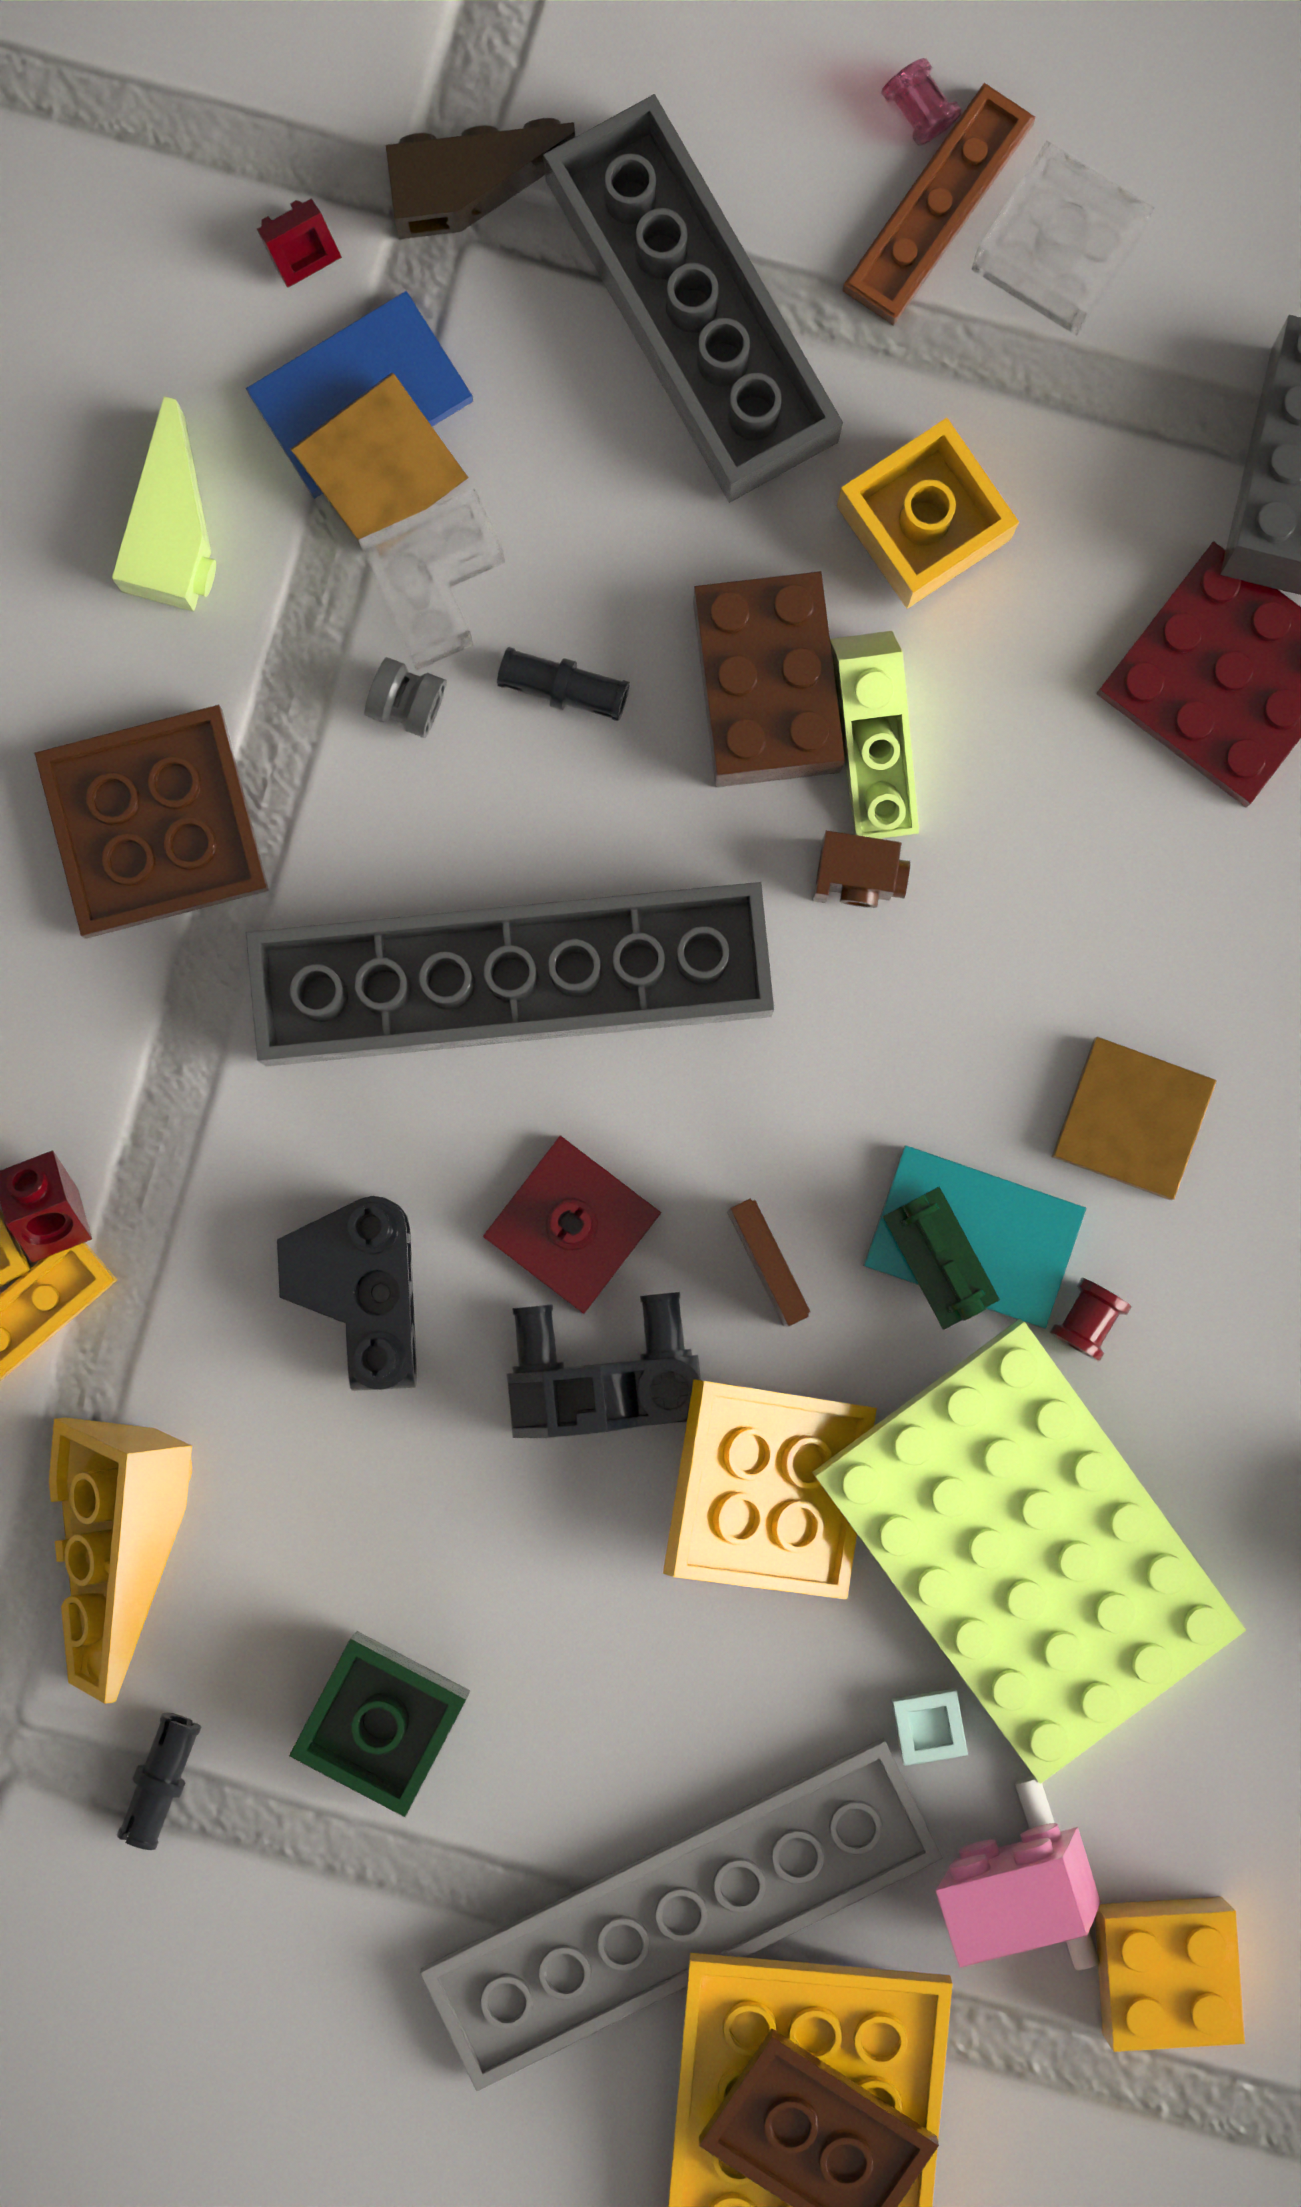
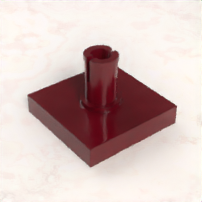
[482,1135,662,1314]

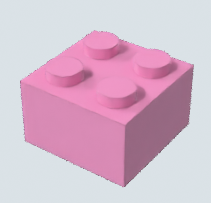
[936,1823,1101,1968]

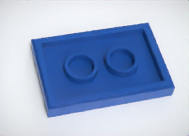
[246,291,474,499]

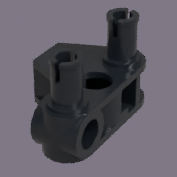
[277,1196,417,1391]
[507,1292,701,1438]

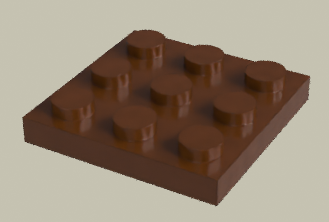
[34,705,269,939]

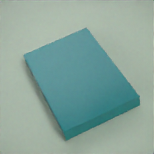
[863,1145,1087,1329]

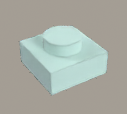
[891,1688,968,1766]

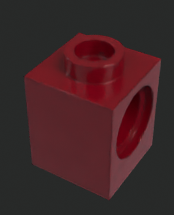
[0,1150,92,1263]

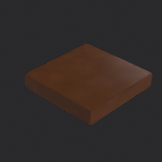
[727,1198,811,1327]

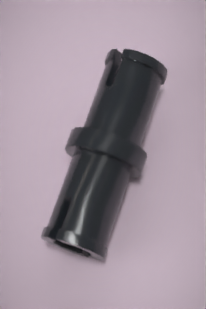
[497,647,630,721]
[117,1712,201,1850]

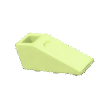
[830,631,919,839]

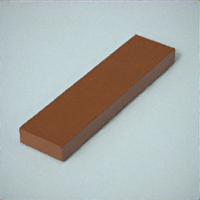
[842,83,1036,326]

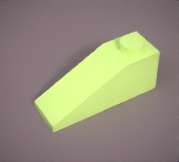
[112,396,216,612]

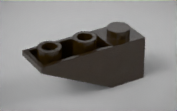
[386,118,575,240]

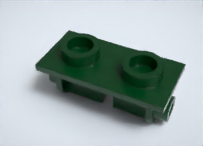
[882,1186,1000,1330]

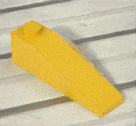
[49,1417,192,1704]

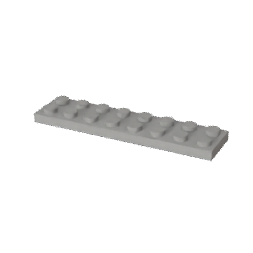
[420,1738,943,2092]

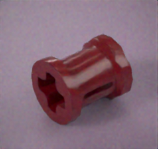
[1049,1277,1132,1362]

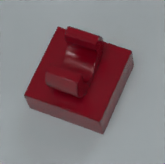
[257,198,342,288]

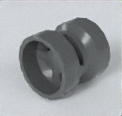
[364,657,447,738]

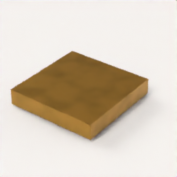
[290,373,469,553]
[1052,1037,1217,1200]

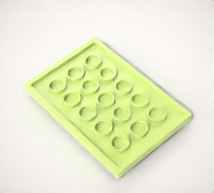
[812,1319,1246,1784]

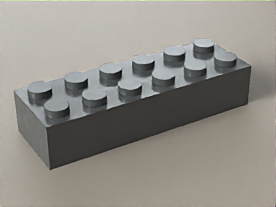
[543,94,843,503]

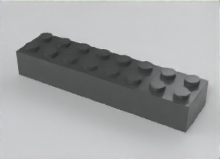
[246,882,774,1066]

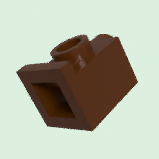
[813,830,910,908]

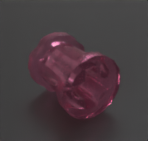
[881,58,962,145]

